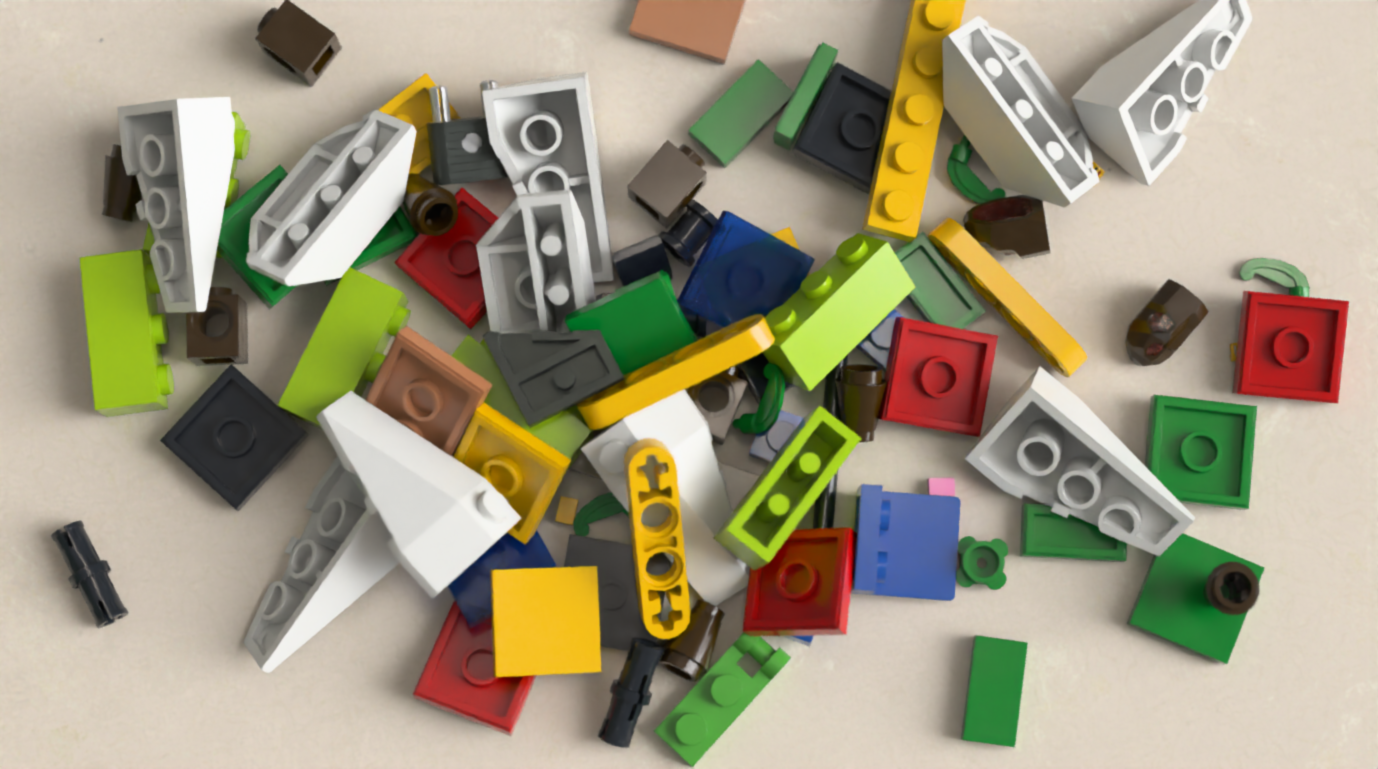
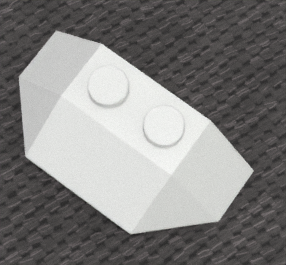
[942,16,1100,208]
[247,109,416,286]
[476,190,596,334]

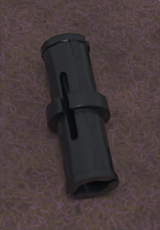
[51,521,129,628]
[598,637,664,748]

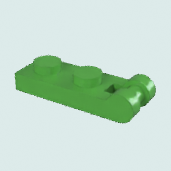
[654,632,791,767]

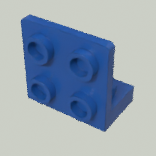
[851,484,961,601]

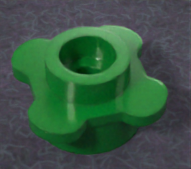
[956,536,1008,590]

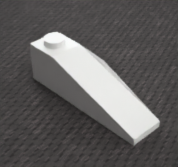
[1071,0,1253,186]
[482,72,615,283]
[117,97,235,313]
[965,366,1195,556]
[581,389,750,606]
[316,391,521,599]
[243,456,399,673]

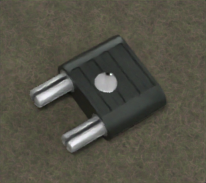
[427,80,509,185]

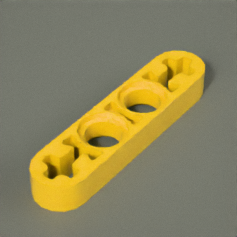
[928,217,1087,377]
[577,314,775,430]
[624,438,690,639]

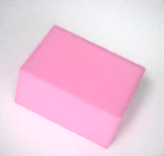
[927,478,955,497]

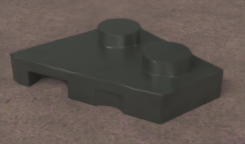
[482,330,625,428]

